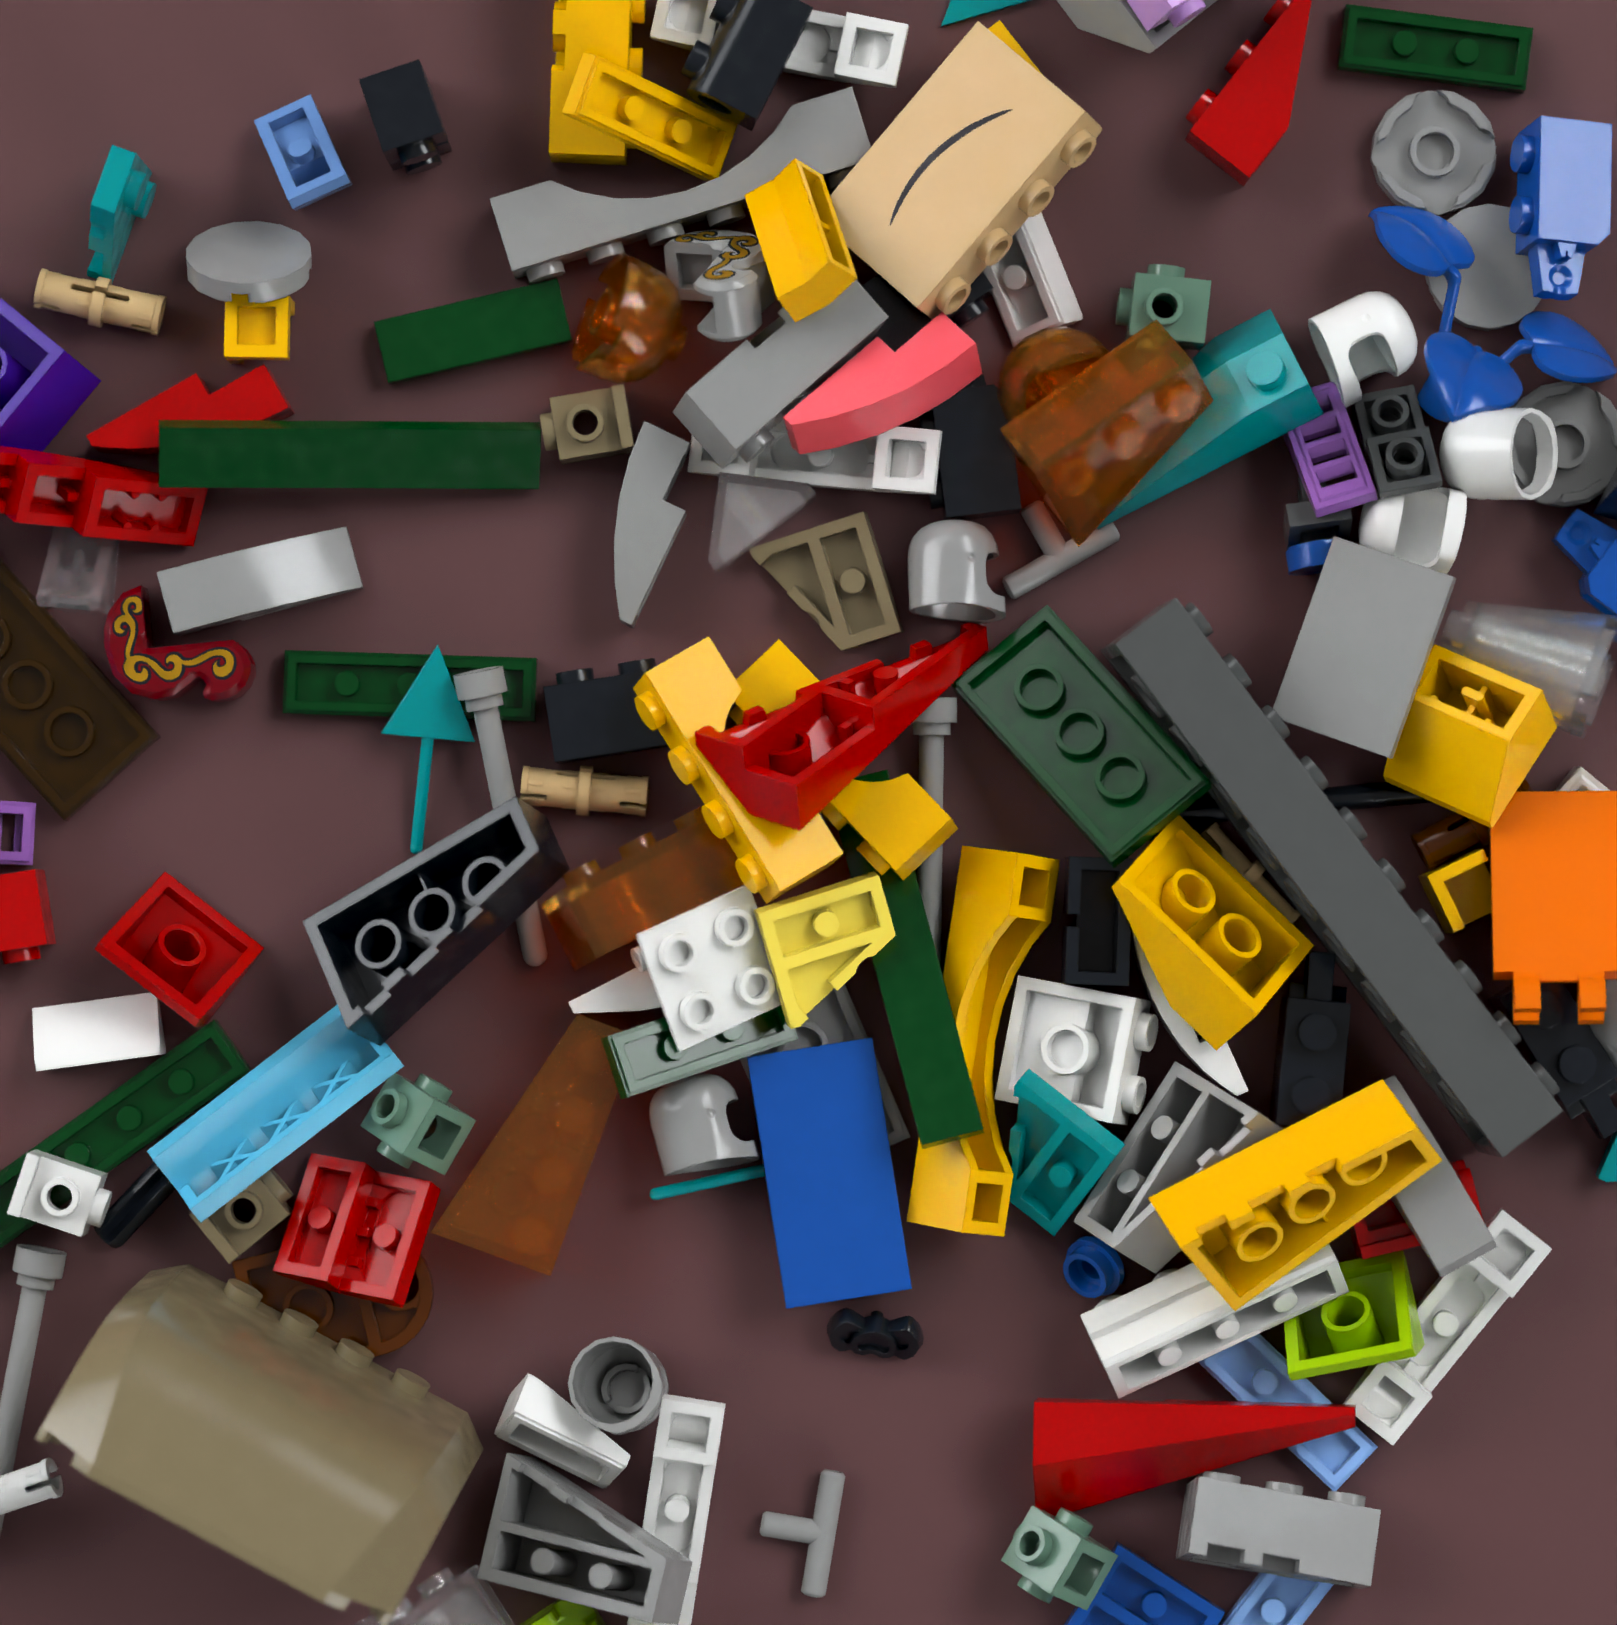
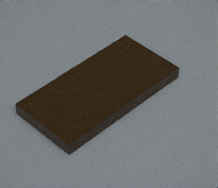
[0,559,160,821]

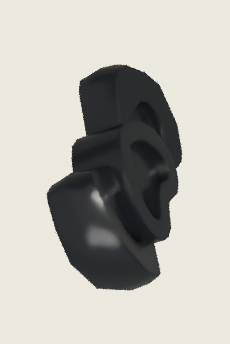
[827,1308,924,1360]

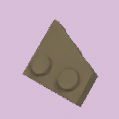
[749,511,904,651]

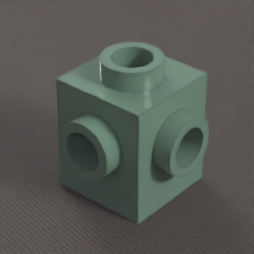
[1115,264,1211,358]
[360,1073,476,1175]
[1001,1505,1118,1611]

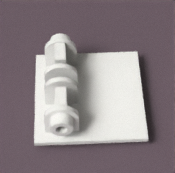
[630,885,781,1052]

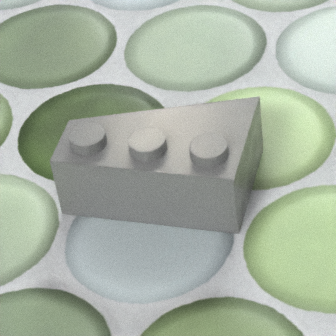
[673,280,889,469]
[1073,1061,1283,1274]
[477,1453,692,1625]
[1176,1471,1381,1589]

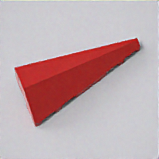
[695,622,988,831]
[1033,1398,1356,1516]

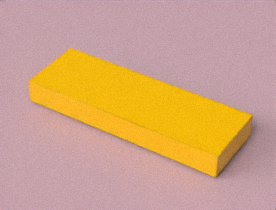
[562,53,738,181]

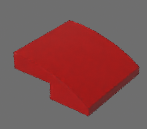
[273,1153,441,1308]

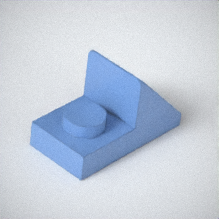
[254,94,353,211]

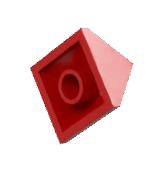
[95,872,264,1027]

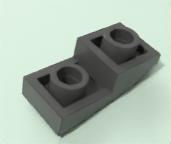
[1352,384,1443,499]

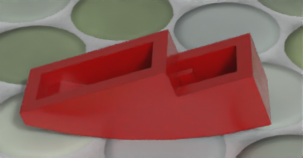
[86,364,295,455]

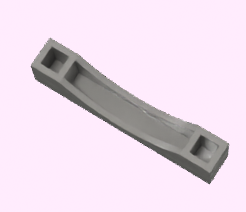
[490,87,871,284]

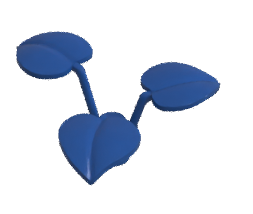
[1368,206,1617,423]

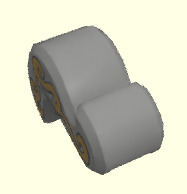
[664,230,775,342]

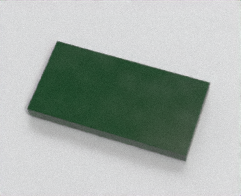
[951,605,1211,868]

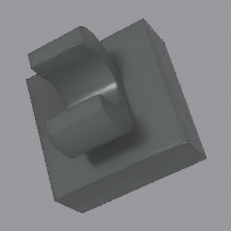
[1283,477,1353,550]

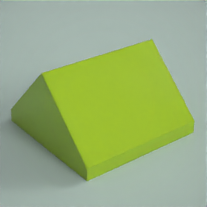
[1284,1250,1425,1381]

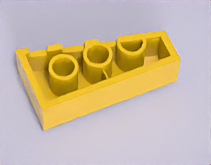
[549,0,646,165]
[1148,1079,1442,1311]

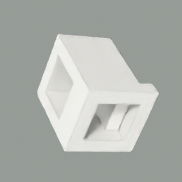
[7,1149,112,1237]

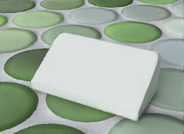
[983,212,1083,347]
[32,992,166,1071]

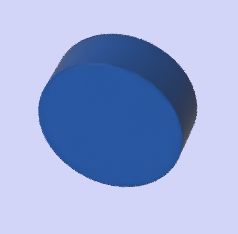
[1285,539,1333,576]

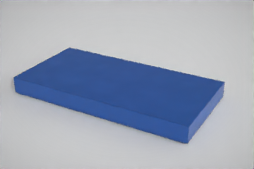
[747,1038,912,1309]

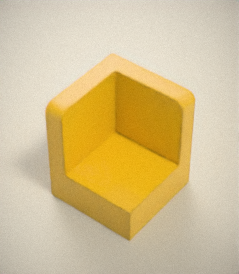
[224,293,295,364]
[1418,848,1491,933]

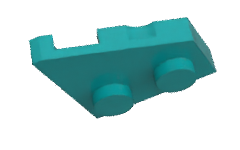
[87,145,156,283]
[1009,1069,1125,1236]

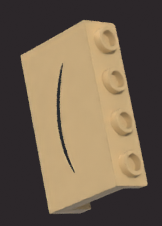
[830,21,1102,320]

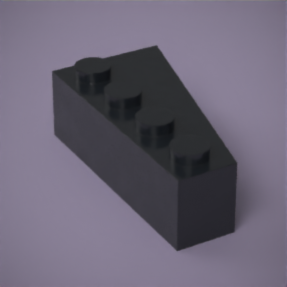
[302,796,570,1046]

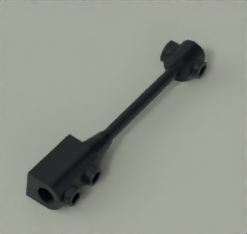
[681,0,813,131]

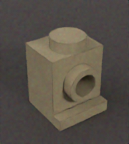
[540,384,635,464]
[189,1168,293,1264]

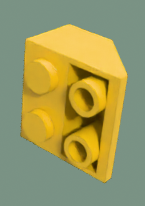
[1383,644,1557,828]

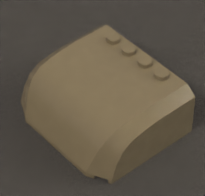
[35,1264,484,1625]

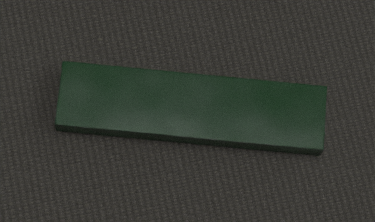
[283,650,538,722]

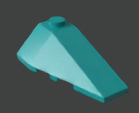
[1071,309,1324,529]

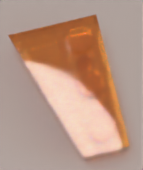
[1000,319,1214,547]

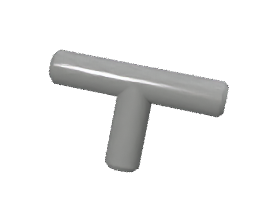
[1002,500,1120,599]
[760,1469,846,1598]

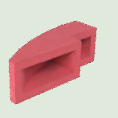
[783,312,983,455]

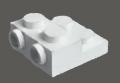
[994,975,1158,1125]

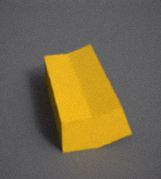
[744,158,857,323]

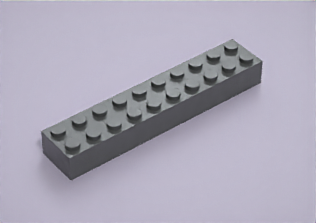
[1100,598,1563,1158]

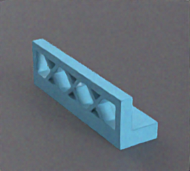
[147,1005,404,1223]

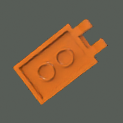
[1489,791,1617,1025]

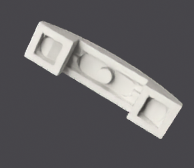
[650,0,909,88]
[688,419,942,495]
[1130,927,1249,1096]
[1343,1208,1552,1446]
[627,1394,726,1625]

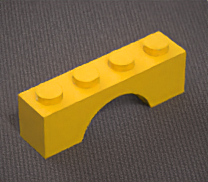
[633,636,844,904]
[728,639,958,881]

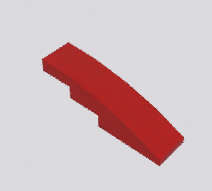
[0,446,208,546]

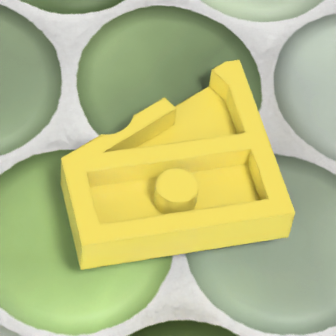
[753,871,896,1029]

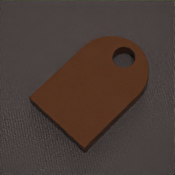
[232,1249,434,1357]

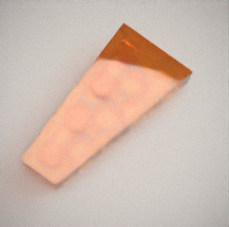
[541,806,744,971]
[431,1013,626,1276]

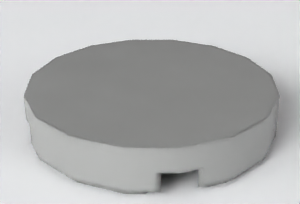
[1370,90,1497,216]
[1425,203,1542,331]
[186,221,312,303]
[1512,381,1617,508]

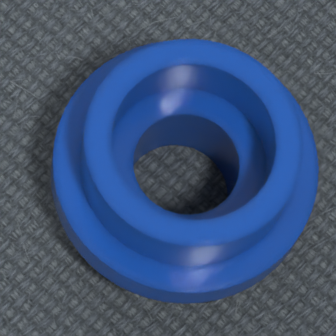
[1063,1236,1125,1298]

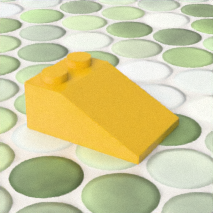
[1112,815,1314,1051]

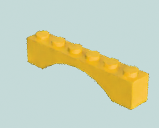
[906,845,1060,1237]

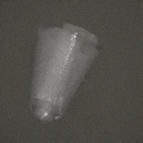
[1441,601,1617,739]

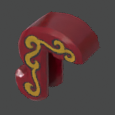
[104,585,256,703]

